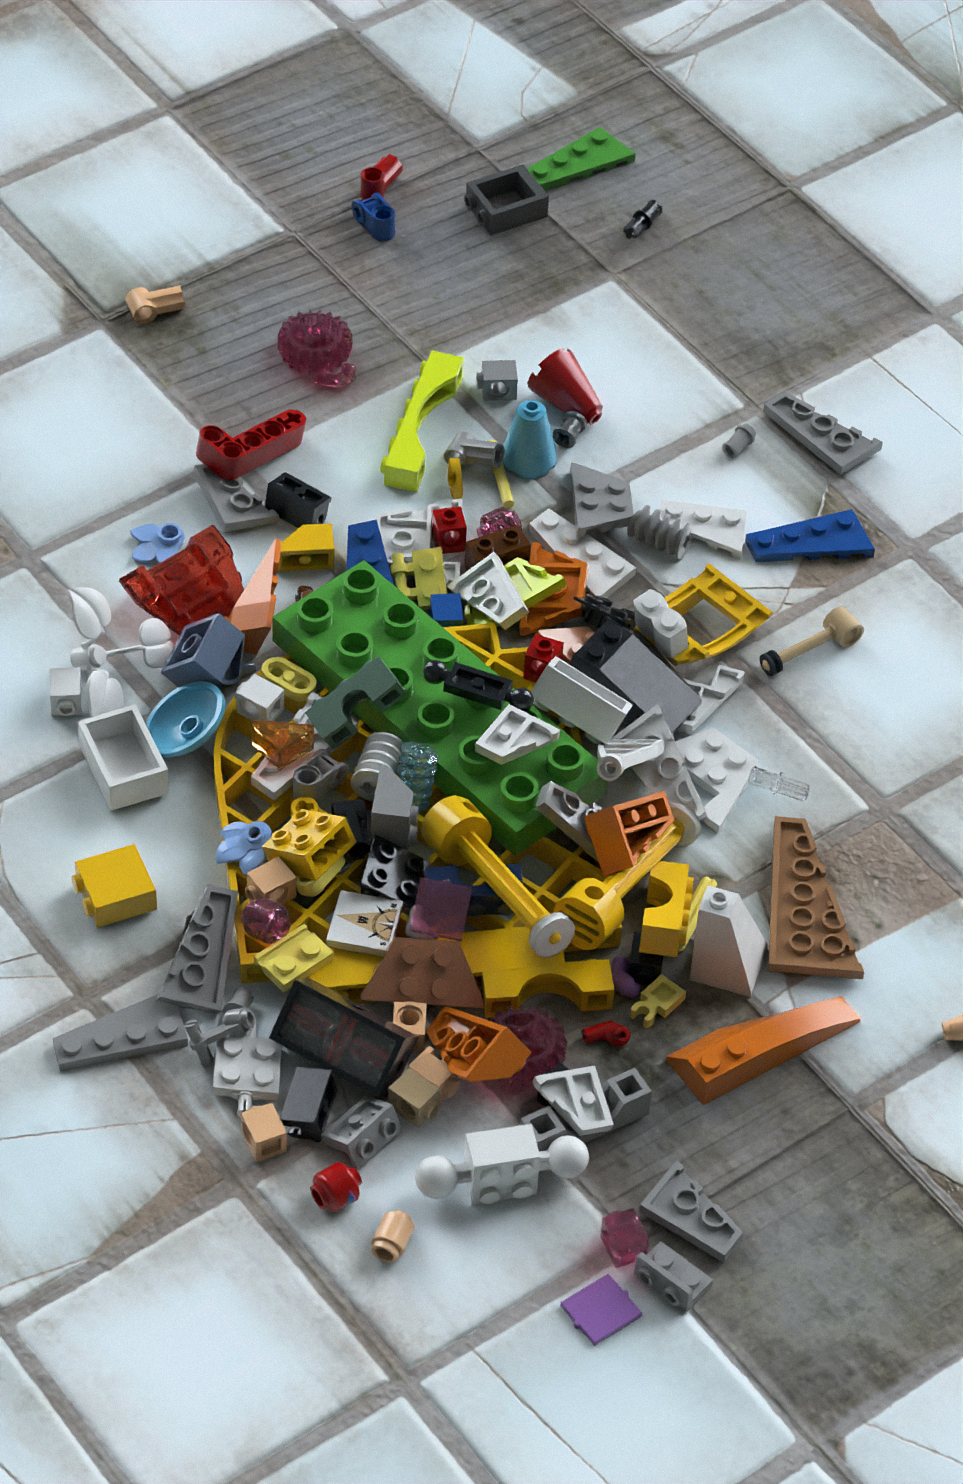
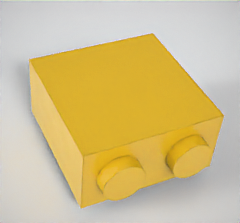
[262,809,357,881]
[71,844,157,928]

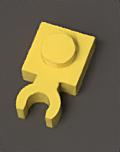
[630,974,686,1028]

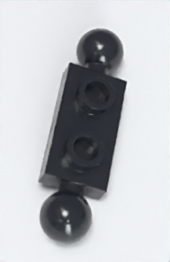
[423,660,534,712]

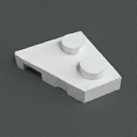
[475,704,560,765]

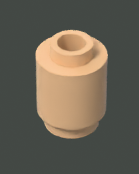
[372,1210,415,1263]

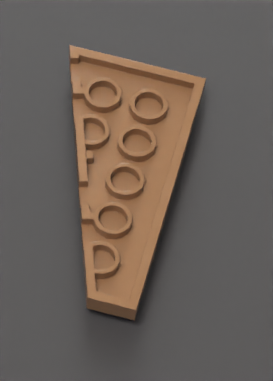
[768,816,864,979]

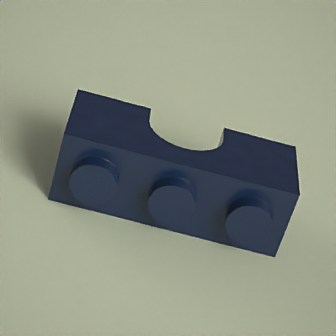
[425,864,523,918]

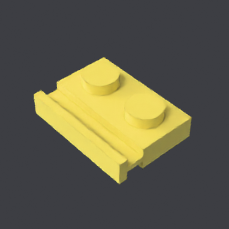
[254,924,334,993]

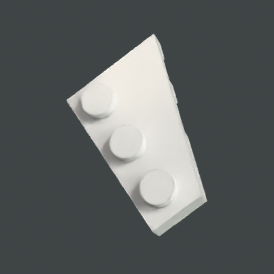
[660,500,747,560]
[447,552,529,630]

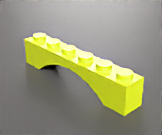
[380,350,464,492]

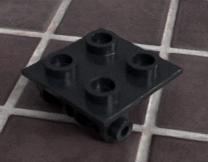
[574,594,636,629]
[360,834,430,909]

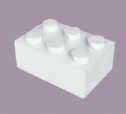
[531,656,633,745]
[78,704,169,811]

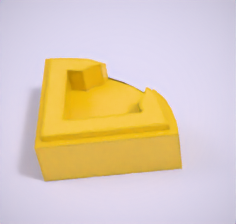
[447,458,463,499]

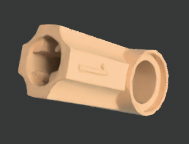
[126,286,185,324]

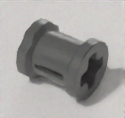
[553,411,587,448]

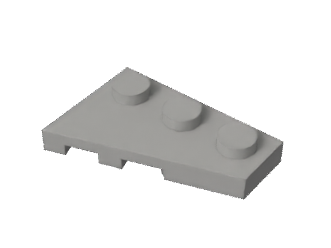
[639,1160,743,1263]

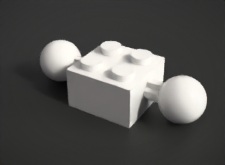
[415,1124,589,1205]

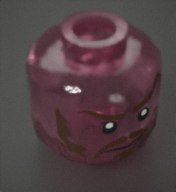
[477,507,522,537]
[241,897,291,944]

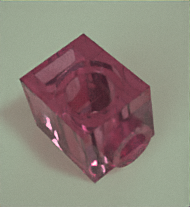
[600,1208,649,1268]

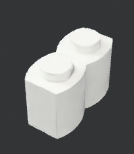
[633,589,688,659]

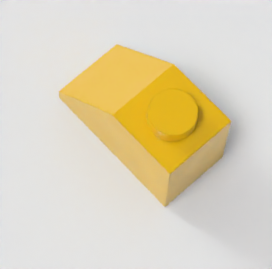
[277,523,335,572]

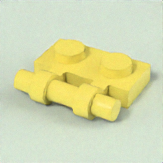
[390,547,448,610]

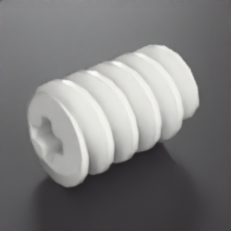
[351,732,405,802]

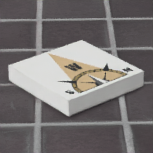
[326,890,403,957]

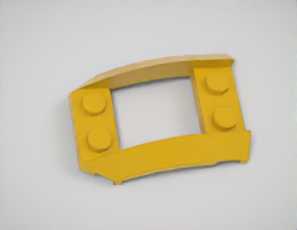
[635,563,773,666]

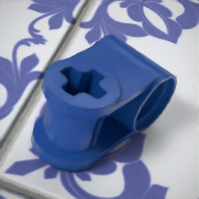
[352,192,395,241]

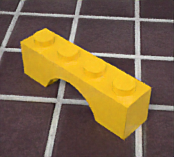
[639,861,694,957]
[481,959,614,1018]

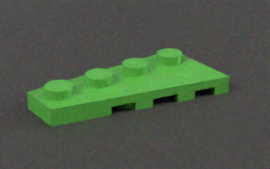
[527,127,636,191]

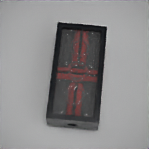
[269,978,419,1098]

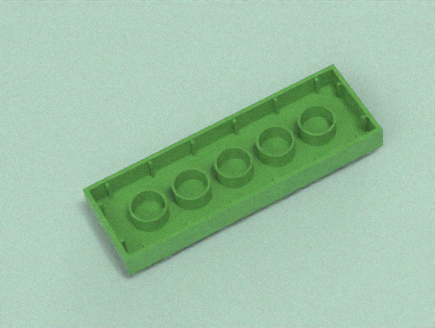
[272,560,609,856]

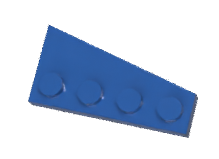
[745,509,875,562]
[346,519,394,585]

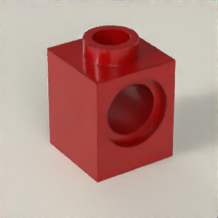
[431,506,467,554]
[523,634,564,683]

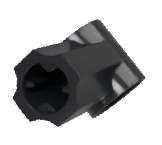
[331,798,371,860]

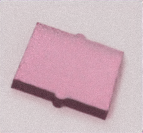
[410,877,472,942]

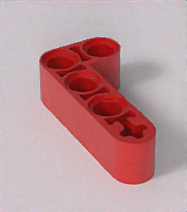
[195,410,306,480]

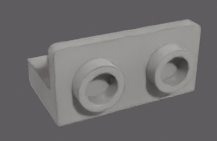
[321,1095,402,1169]
[634,1241,713,1313]

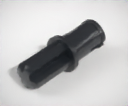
[623,200,663,239]

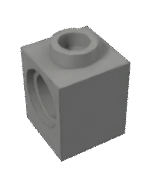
[476,360,518,401]

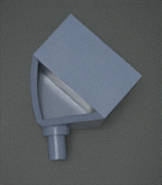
[160,613,256,689]

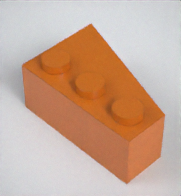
[584,791,674,876]

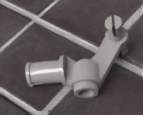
[184,987,255,1065]

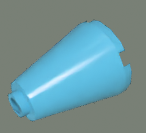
[503,400,557,479]

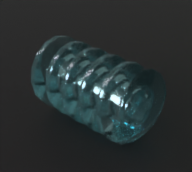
[396,741,439,812]

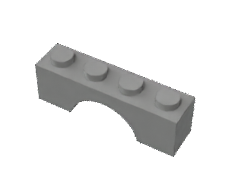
[520,1068,652,1151]

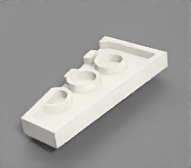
[529,508,636,598]
[251,691,358,800]

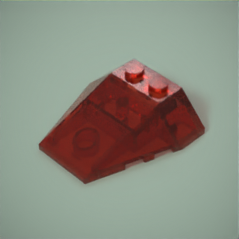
[119,524,244,636]

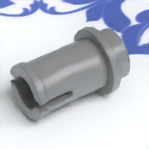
[722,424,756,458]

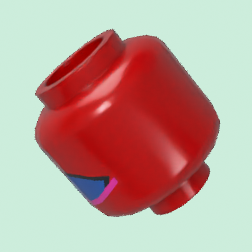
[310,1162,362,1212]

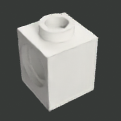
[49,667,82,716]
[235,674,284,729]

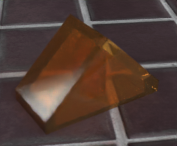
[252,720,314,771]

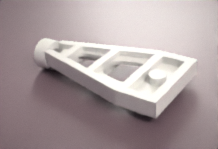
[597,739,664,781]

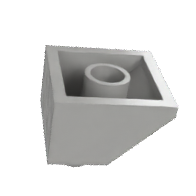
[371,764,419,851]

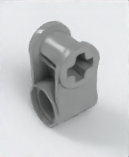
[292,749,349,802]

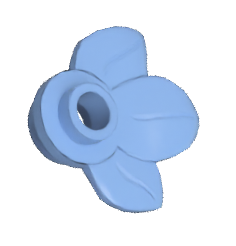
[130,523,185,565]
[215,821,272,876]

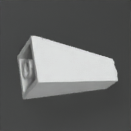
[690,885,768,997]

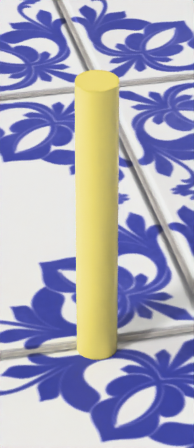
[490,440,514,509]

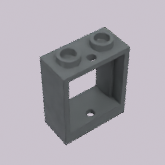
[464,164,549,235]

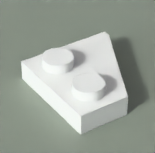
[532,1065,614,1136]

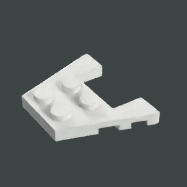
[374,499,463,588]
[677,665,745,734]
[675,727,759,833]

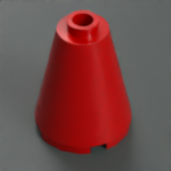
[527,348,603,425]

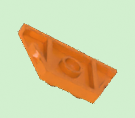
[519,542,588,636]

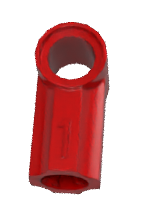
[360,154,403,200]

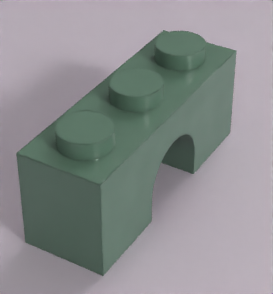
[304,656,408,750]

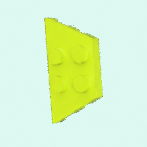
[464,557,568,627]

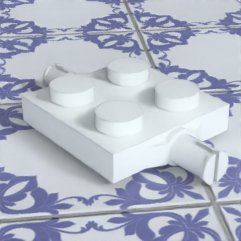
[212,1021,282,1117]

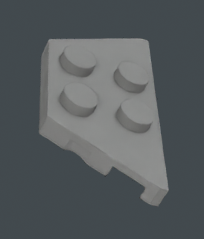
[569,463,634,537]

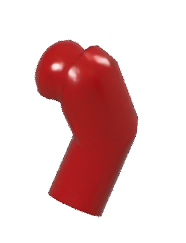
[581,1021,631,1046]

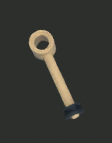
[759,606,864,676]

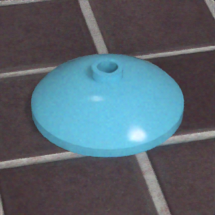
[145,681,226,757]

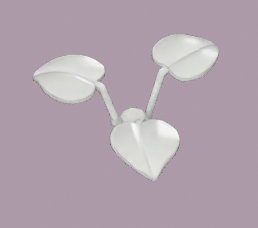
[67,587,175,717]

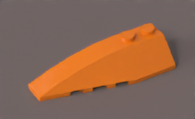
[666,996,861,1105]

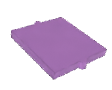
[560,1274,642,1346]

